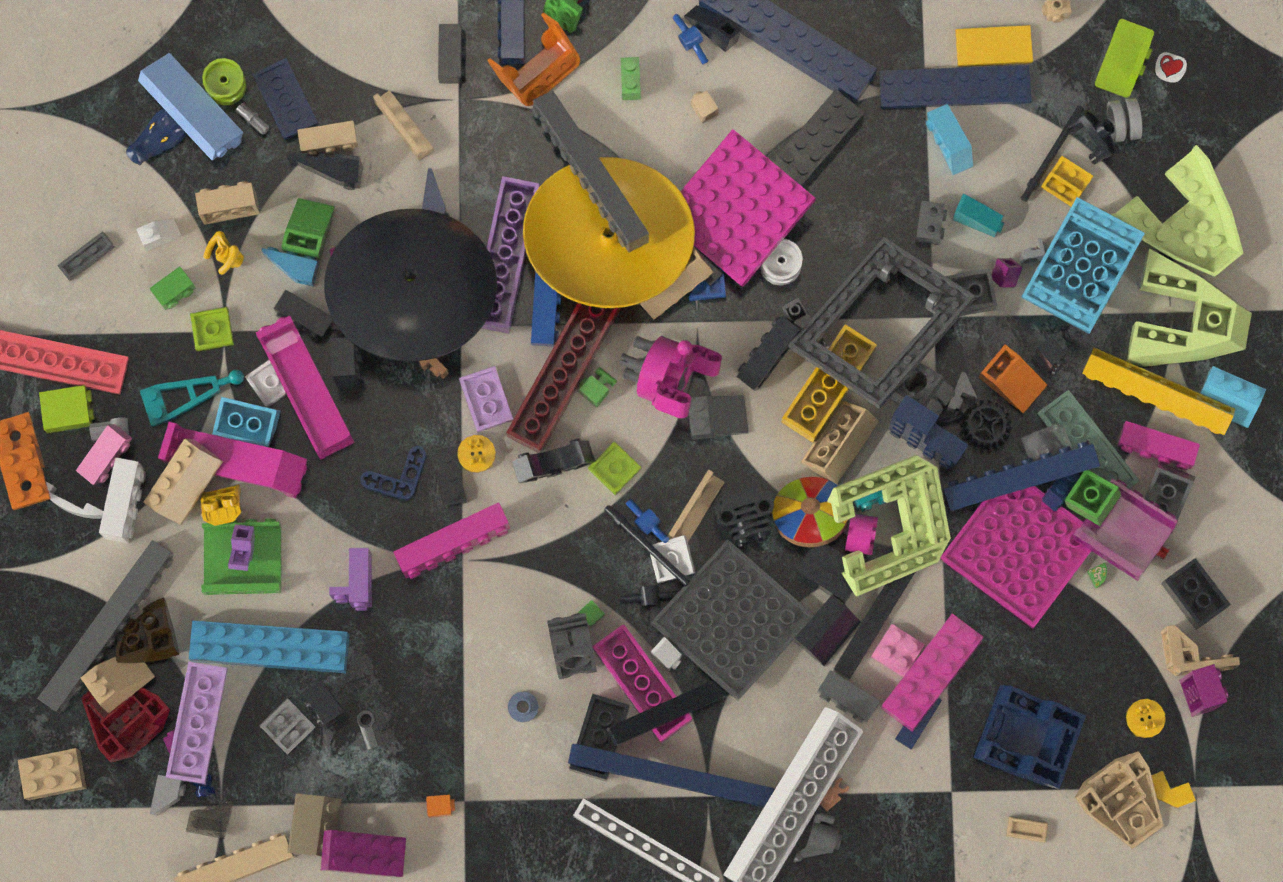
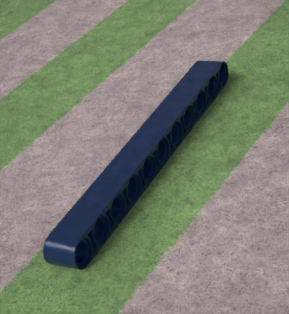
[568,744,776,807]

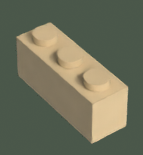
[297,121,358,157]

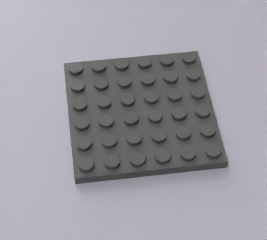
[650,539,814,701]

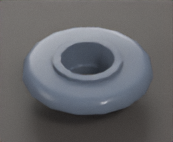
[508,692,539,722]

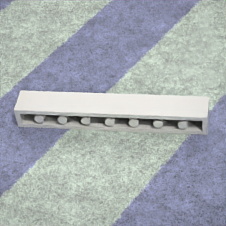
[573,798,720,882]

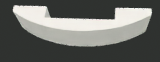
[46,482,104,519]

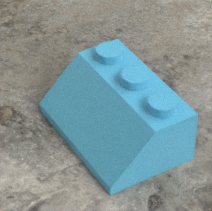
[1200,366,1266,428]
[212,397,281,447]

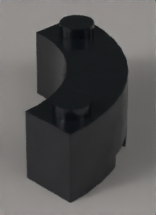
[512,438,596,483]

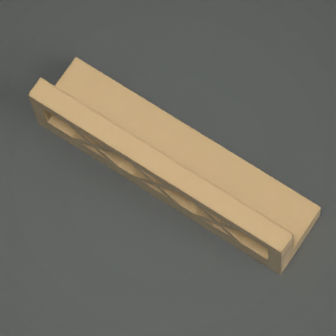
[373,90,434,161]
[668,470,725,542]

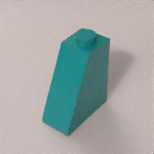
[953,193,1004,237]

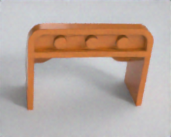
[487,12,580,106]

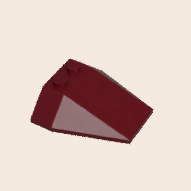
[81,687,170,763]

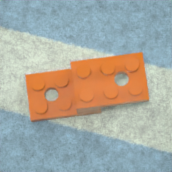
[0,412,51,510]

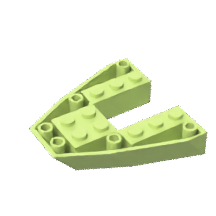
[1126,248,1252,367]

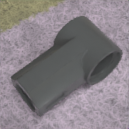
[357,711,384,750]

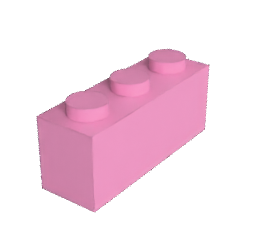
[76,424,132,485]

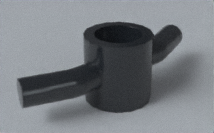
[620,585,679,607]

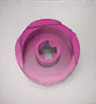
[845,513,878,555]

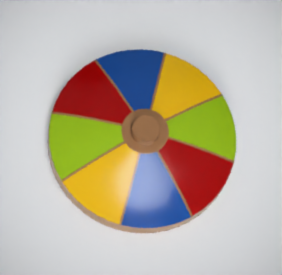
[772,477,849,547]

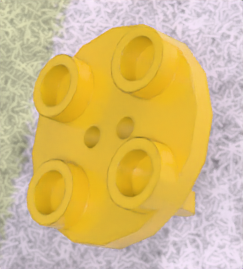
[457,435,496,473]
[1126,699,1165,738]

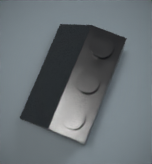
[794,595,861,666]

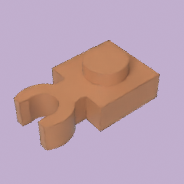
[820,778,850,812]

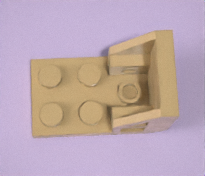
[1161,625,1240,676]

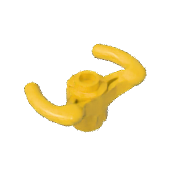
[203,231,244,275]

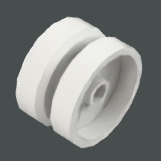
[760,239,803,286]

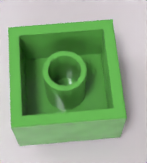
[1065,470,1121,526]

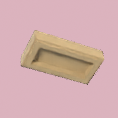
[1006,817,1048,843]

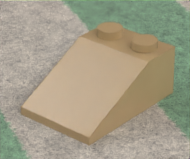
[81,657,155,713]

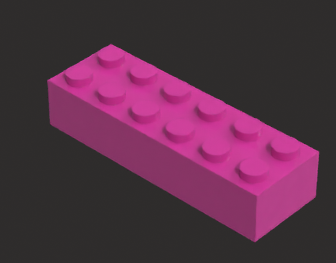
[393,502,510,579]
[881,614,983,732]
[592,624,693,743]

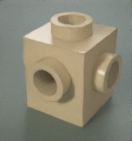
[1042,0,1072,23]

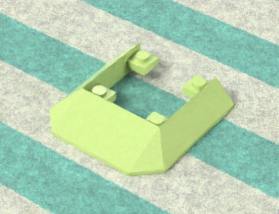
[827,455,951,596]

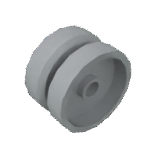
[1107,98,1142,143]

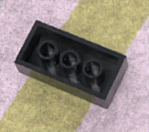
[569,693,630,782]

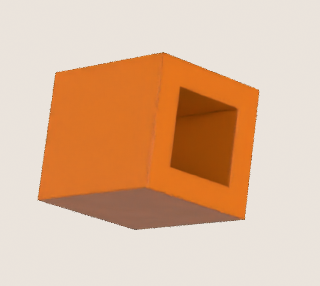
[426,795,456,818]

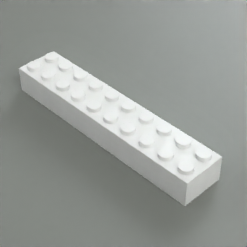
[724,707,863,882]

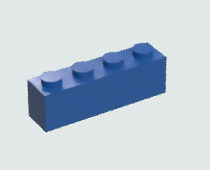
[531,272,561,347]

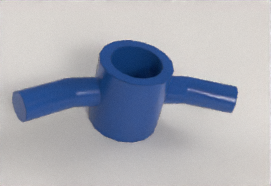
[673,14,708,65]
[625,499,669,543]

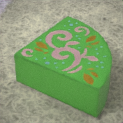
[1087,563,1107,589]

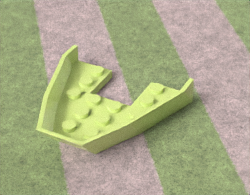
[1111,145,1243,277]

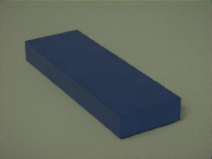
[895,698,942,750]

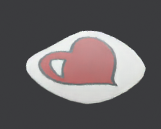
[1155,52,1187,82]

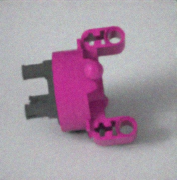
[619,336,722,418]

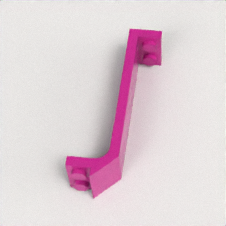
[256,316,355,460]
[158,422,307,499]

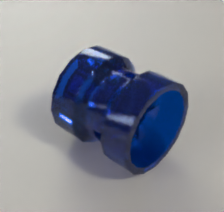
[193,774,216,798]

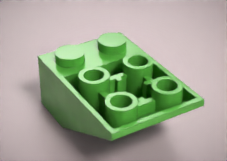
[281,198,335,260]

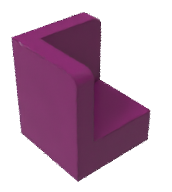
[991,258,1023,288]

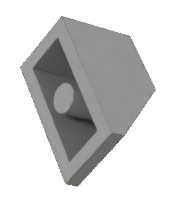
[150,775,186,816]

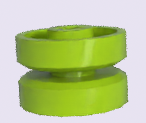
[202,58,246,106]

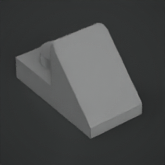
[947,372,977,413]

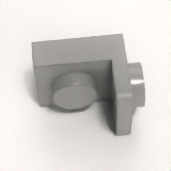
[1020,238,1047,264]

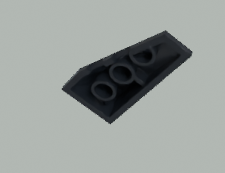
[286,152,363,190]

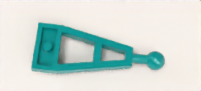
[140,369,244,427]

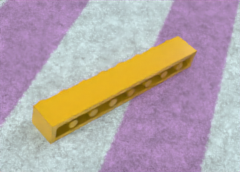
[1082,348,1235,435]

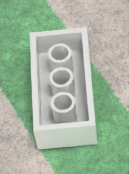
[99,458,146,543]

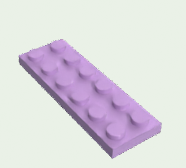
[166,662,228,784]

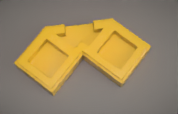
[1151,771,1196,808]

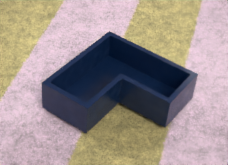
[888,395,968,471]

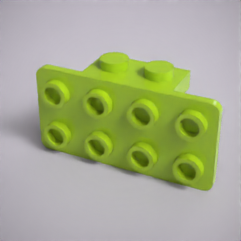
[1095,19,1154,98]

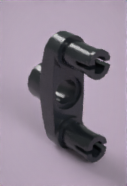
[1068,110,1116,165]

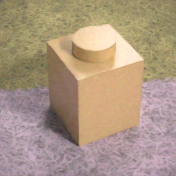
[691,90,719,123]

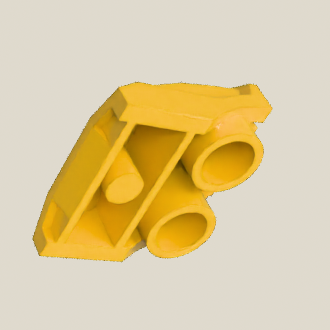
[201,484,241,526]

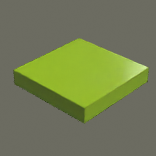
[190,307,234,351]
[588,441,642,495]

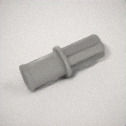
[236,103,269,134]

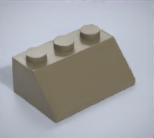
[288,794,341,858]

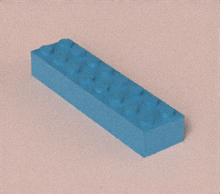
[189,621,350,673]

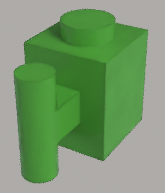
[579,367,617,407]

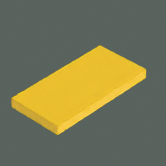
[955,25,1033,67]

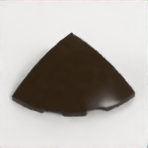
[116,597,179,663]

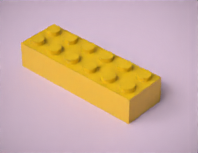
[781,324,877,443]

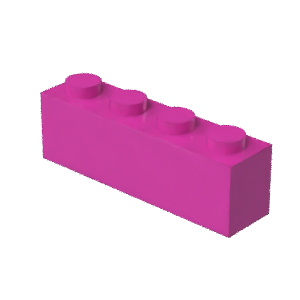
[1117,421,1200,470]

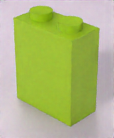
[39,385,95,433]

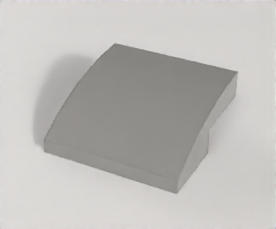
[259,698,315,755]

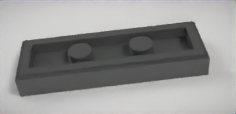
[57,231,115,281]

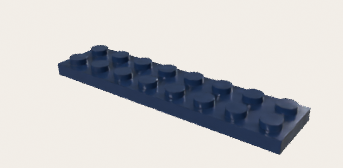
[879,65,1031,109]

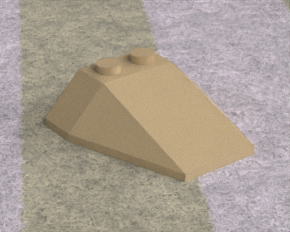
[1075,752,1164,849]

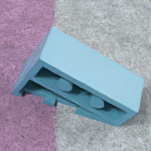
[926,104,973,175]

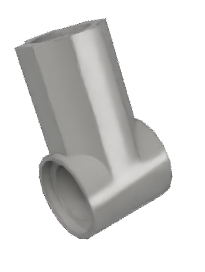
[90,418,129,441]

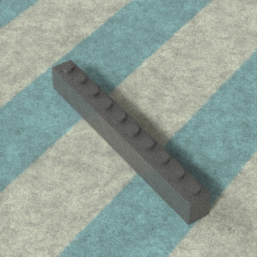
[532,91,649,252]
[37,540,174,714]

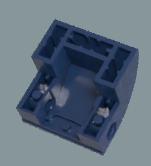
[974,685,1086,789]

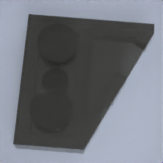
[186,801,234,839]

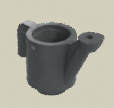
[793,813,842,862]

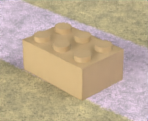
[195,181,260,225]
[18,748,86,800]

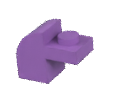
[228,524,255,571]

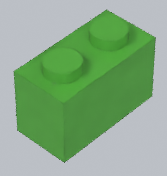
[620,57,641,100]
[149,266,196,310]

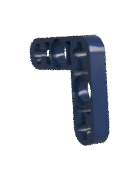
[360,446,427,501]

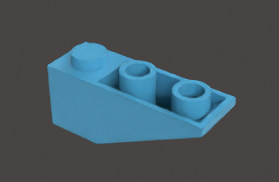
[262,247,319,287]

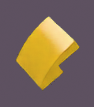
[1041,156,1094,207]

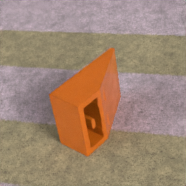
[979,344,1047,414]

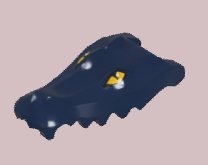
[126,108,187,166]

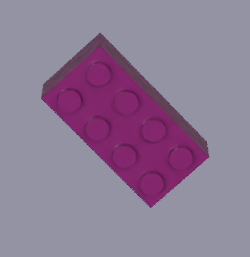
[1179,664,1228,717]
[320,830,406,878]

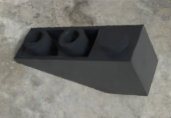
[684,5,742,52]

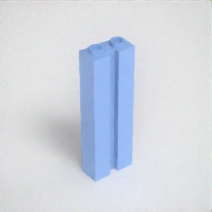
[138,53,243,160]

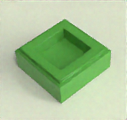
[578,600,605,627]

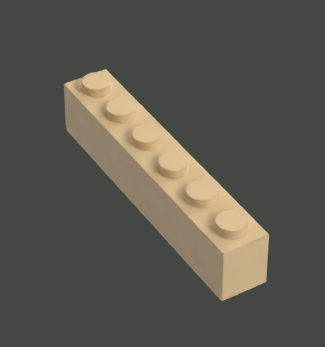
[174,833,295,882]

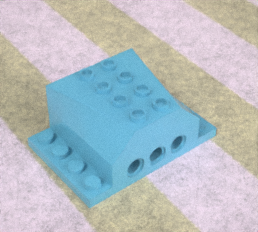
[1021,197,1145,334]

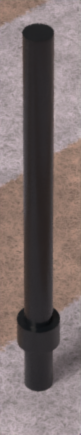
[1021,106,1084,202]
[604,505,691,587]

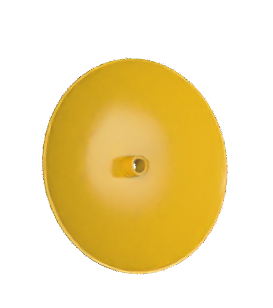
[523,157,695,308]

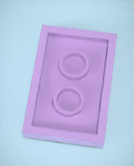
[459,366,513,433]

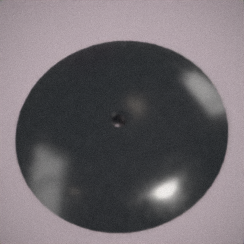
[324,209,497,362]

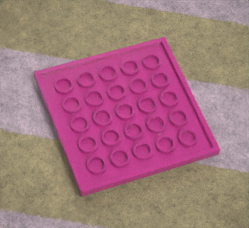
[680,129,817,287]
[940,486,1091,628]

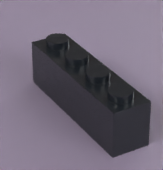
[736,316,802,391]

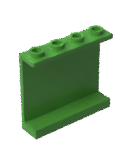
[201,519,281,595]

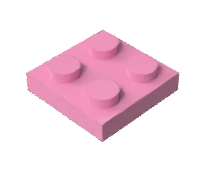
[871,624,925,677]

